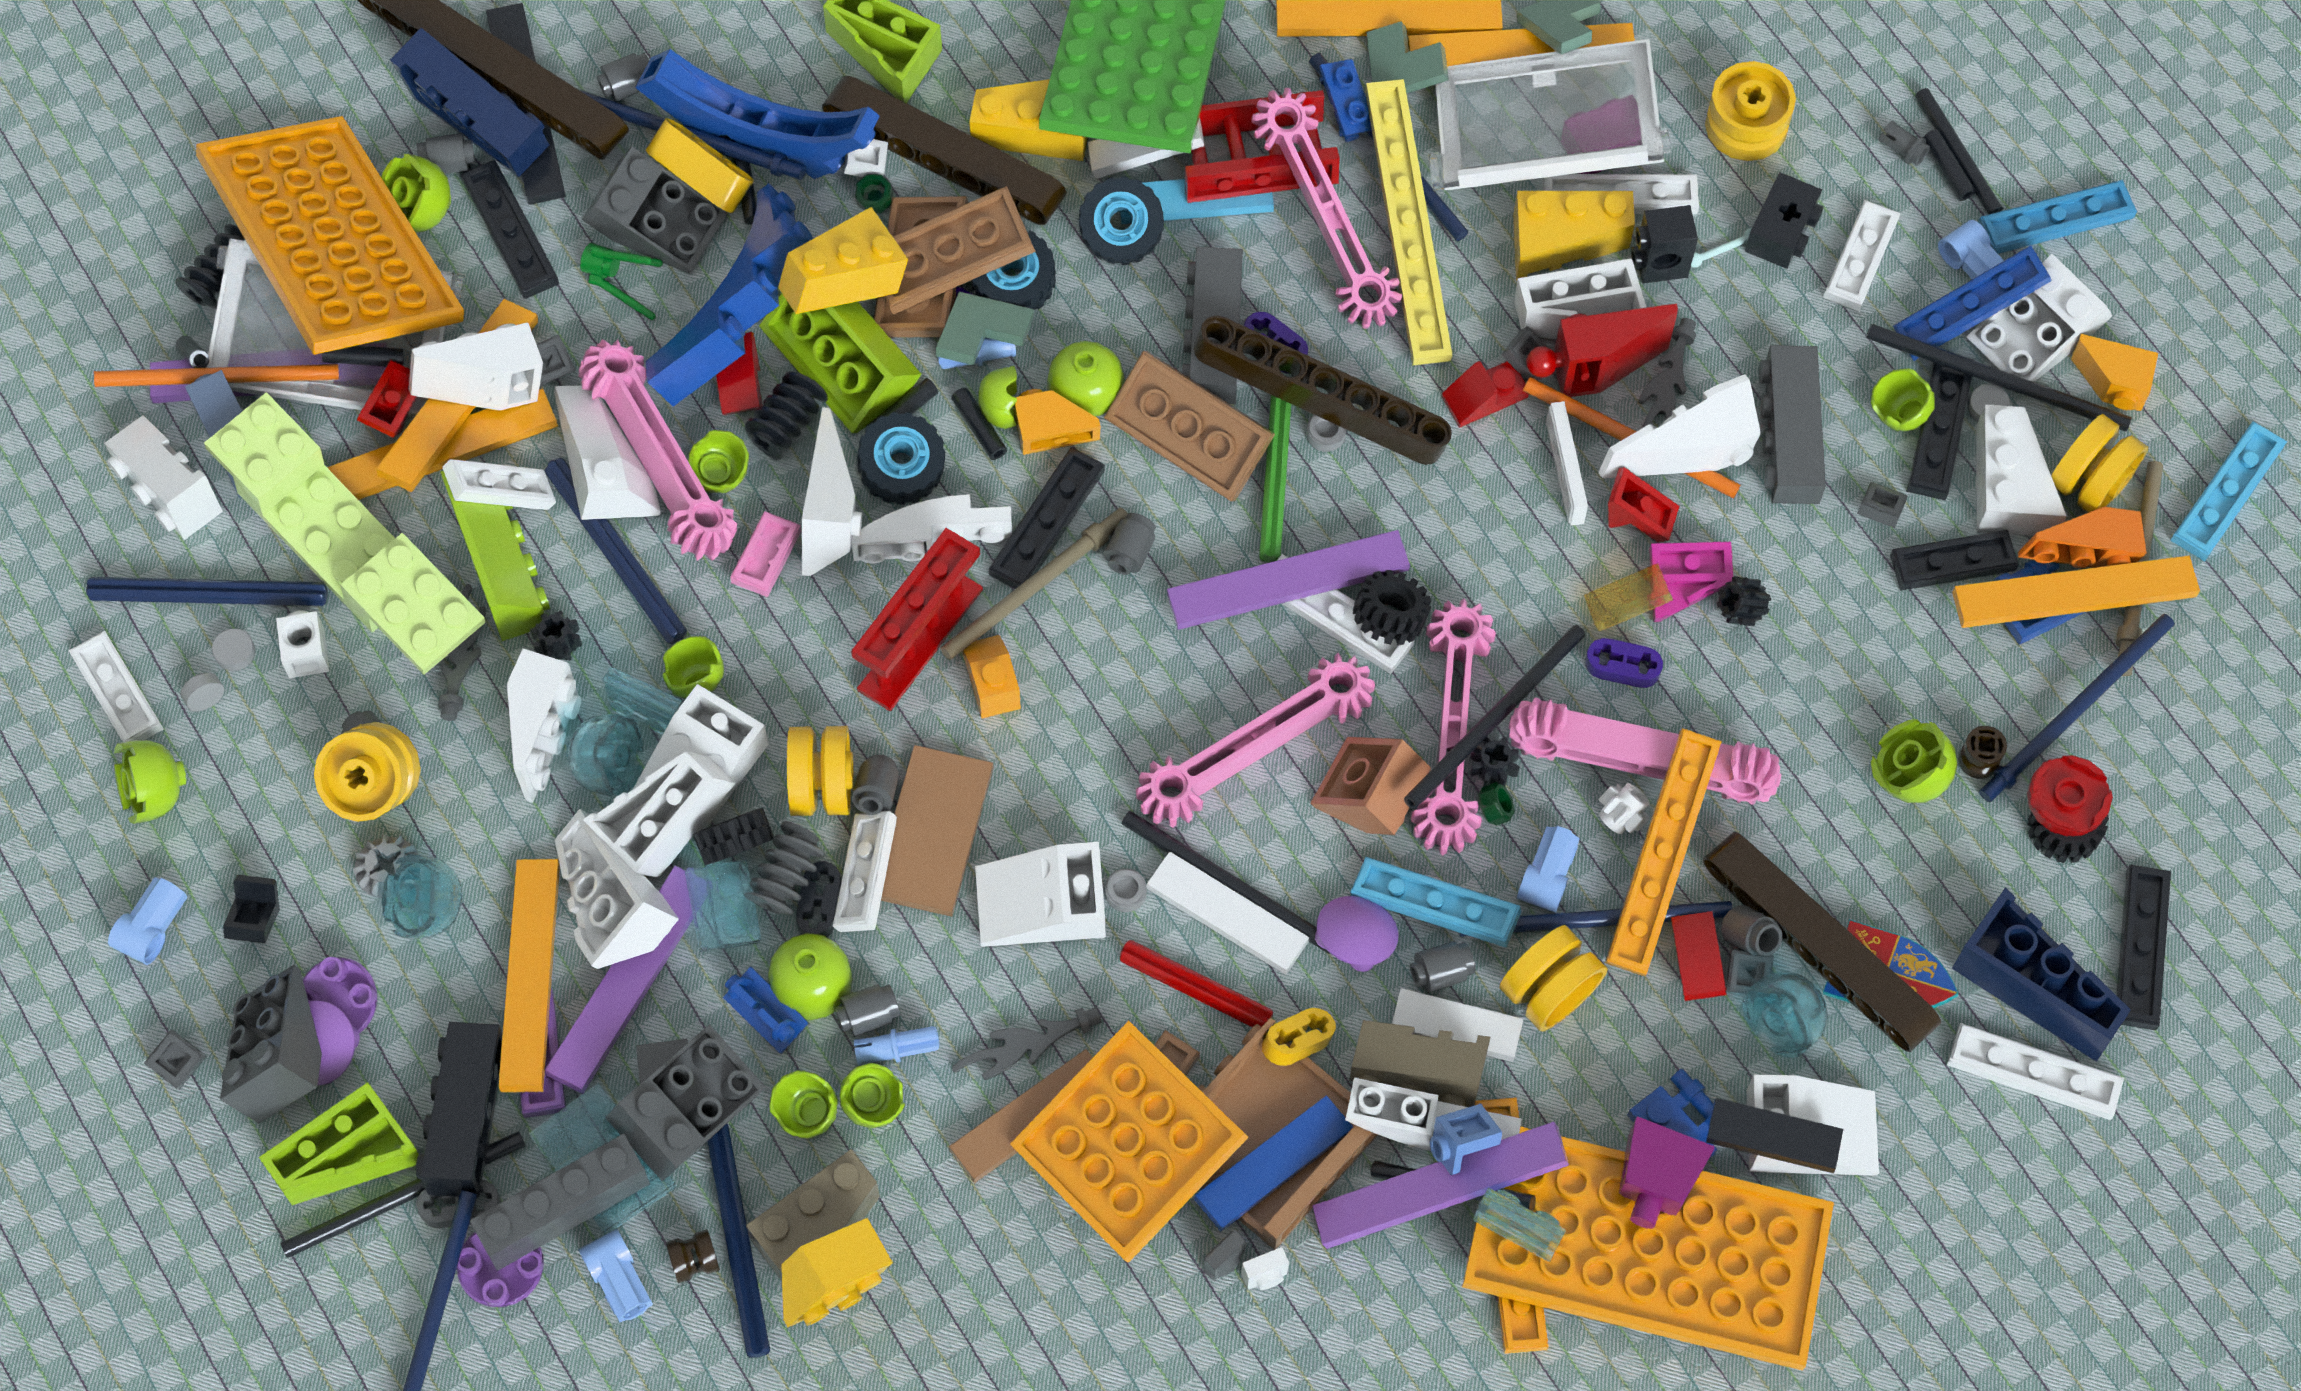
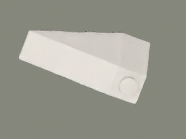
[1598,374,1761,478]
[554,385,661,520]
[802,407,862,576]
[555,809,679,969]

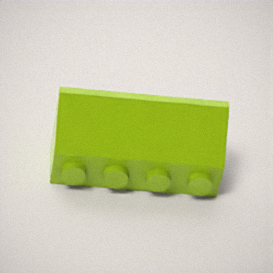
[759,293,921,434]
[440,471,551,642]

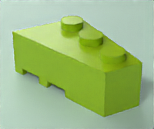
[823,0,942,103]
[258,1082,419,1205]

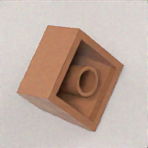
[1310,737,1431,835]

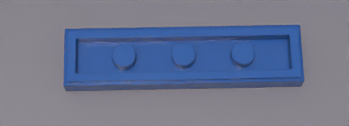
[1893,245,2052,361]
[1194,1095,1353,1232]

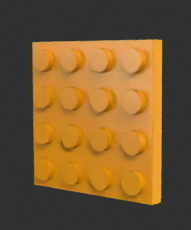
[1010,1020,1249,1263]

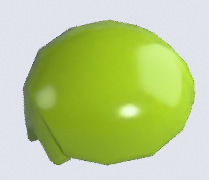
[978,366,1017,429]
[1871,368,1935,432]
[688,430,749,493]
[662,636,724,699]
[839,1063,905,1129]
[769,1070,838,1139]

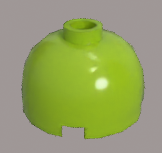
[381,154,451,232]
[1047,341,1125,417]
[1871,719,1957,803]
[114,740,186,824]
[768,933,853,1020]

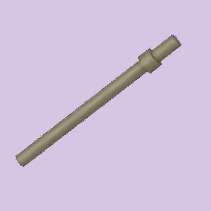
[2116,461,2163,676]
[940,507,1128,660]

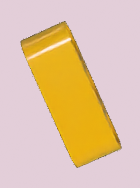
[646,118,754,213]

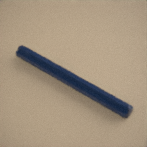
[545,458,687,645]
[86,577,328,606]
[707,1123,770,1358]

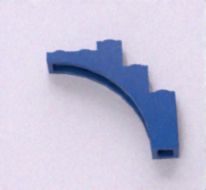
[635,49,880,179]
[646,183,813,407]

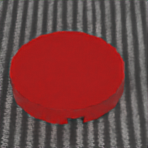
[2027,755,2113,836]

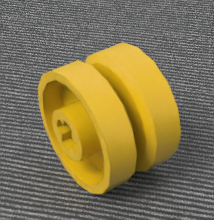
[1705,61,1796,161]
[2051,414,2148,513]
[314,722,421,822]
[787,726,854,816]
[1499,925,1608,1032]

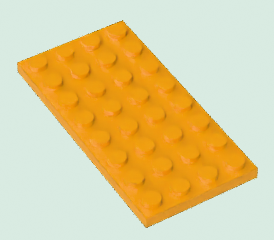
[196,116,464,355]
[1462,1126,1834,1371]

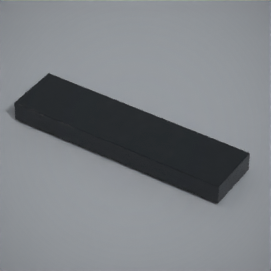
[460,160,559,299]
[1907,358,1974,501]
[989,447,1105,589]
[2116,865,2171,1030]

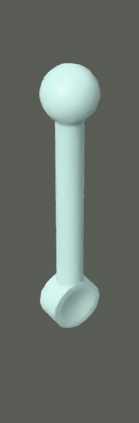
[1691,228,1752,268]

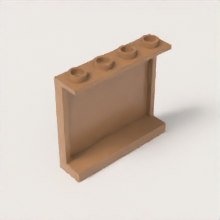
[1198,1018,1378,1250]

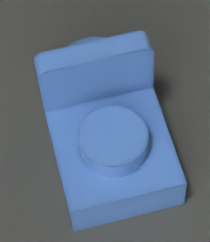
[1430,1104,1502,1175]

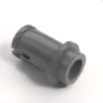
[1879,121,1930,166]

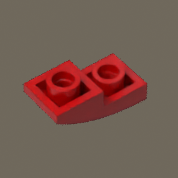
[716,332,763,416]
[1671,911,1727,1001]

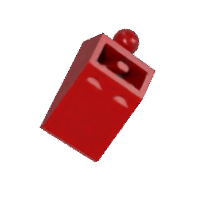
[1526,303,1678,397]

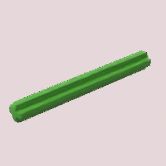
[1259,395,1291,562]

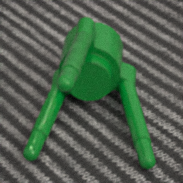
[580,243,663,320]

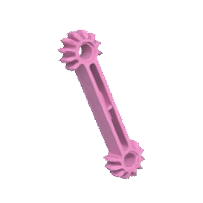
[1252,88,1402,329]
[578,339,737,561]
[1411,598,1496,856]
[1136,653,1375,828]
[1509,698,1781,805]

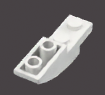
[851,494,1012,564]
[1345,1078,1522,1151]

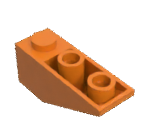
[2018,506,2147,568]

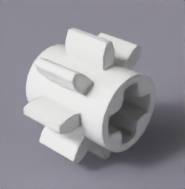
[1598,783,1651,834]

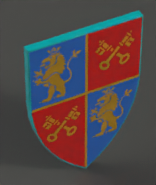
[1823,919,1958,1008]

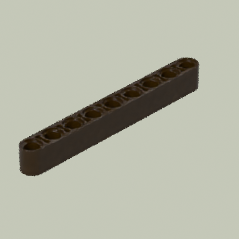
[357,0,629,160]

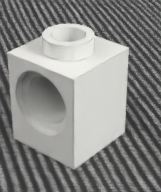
[276,611,330,678]

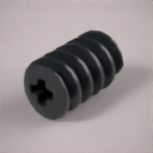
[175,224,250,309]
[745,371,828,460]

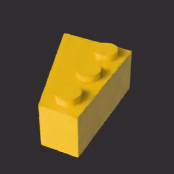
[969,79,1088,161]
[1513,191,1635,281]
[778,207,908,314]

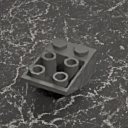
[582,146,728,274]
[220,965,322,1123]
[605,1024,766,1182]

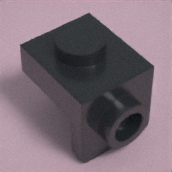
[223,875,280,943]

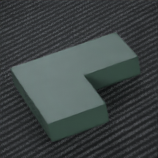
[1517,0,1600,55]
[1367,21,1449,94]
[936,292,1034,365]

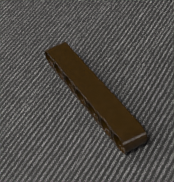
[822,75,1067,225]
[1193,315,1452,465]
[1703,832,1941,1052]

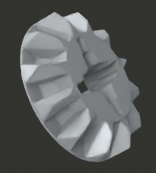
[353,834,421,899]

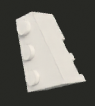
[1514,259,1646,339]
[1976,404,2067,536]
[104,415,223,540]
[582,751,736,877]

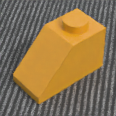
[2071,334,2158,411]
[1013,389,1101,455]
[962,635,1021,719]

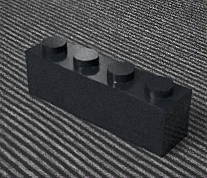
[416,1022,503,1198]

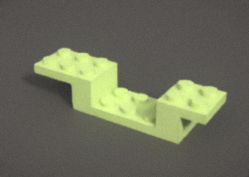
[204,392,485,675]

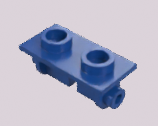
[1319,59,1372,142]
[723,966,809,1054]

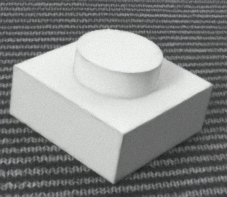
[844,139,888,178]
[1241,1247,1289,1290]

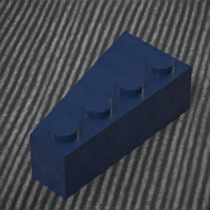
[390,28,550,177]
[1952,887,2131,1062]

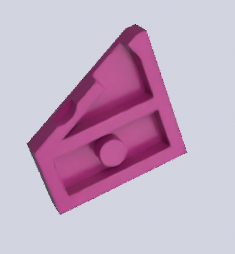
[1649,542,1733,622]

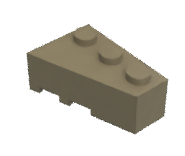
[1349,1020,1491,1107]
[746,1149,880,1281]

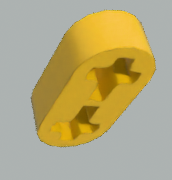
[1262,1008,1336,1066]

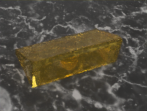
[1584,563,1673,632]

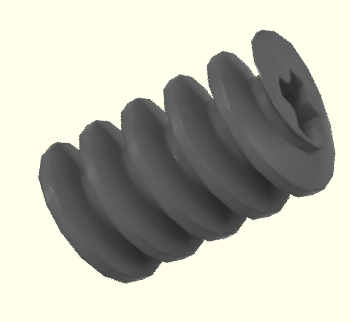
[743,821,825,915]

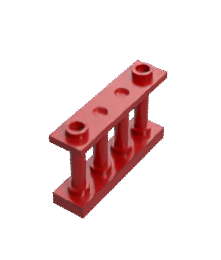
[1185,90,1340,203]
[851,527,983,712]

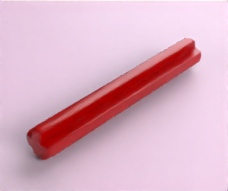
[1120,940,1274,1027]

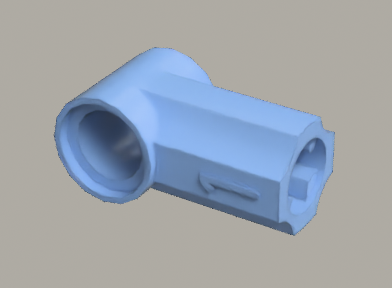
[1938,220,2004,279]
[1516,826,1580,913]
[108,877,187,965]
[578,1229,653,1322]

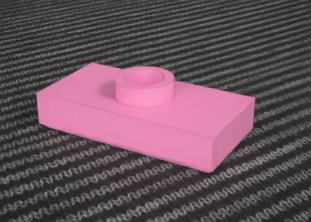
[730,511,802,597]

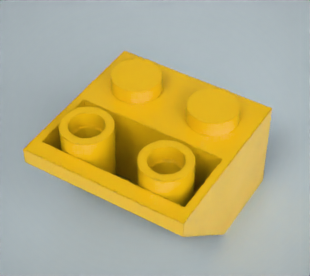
[781,1218,893,1328]

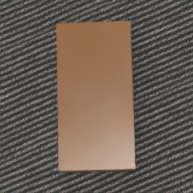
[885,186,1036,315]
[874,196,969,338]
[1104,351,1275,501]
[881,745,994,917]

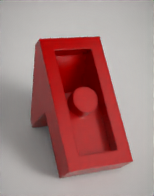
[357,360,418,438]
[1441,361,1529,428]
[1608,467,1680,543]

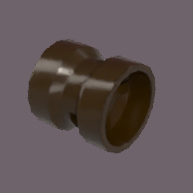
[1958,726,2007,779]
[666,1229,720,1283]

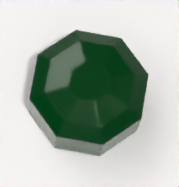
[855,174,893,213]
[1478,782,1515,826]

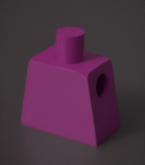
[1619,1116,1715,1229]

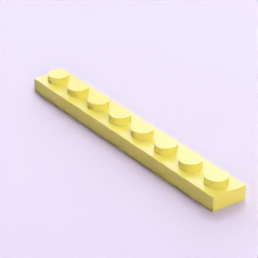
[1365,79,1452,366]

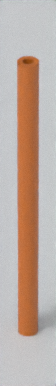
[94,364,339,387]
[1523,377,1741,499]

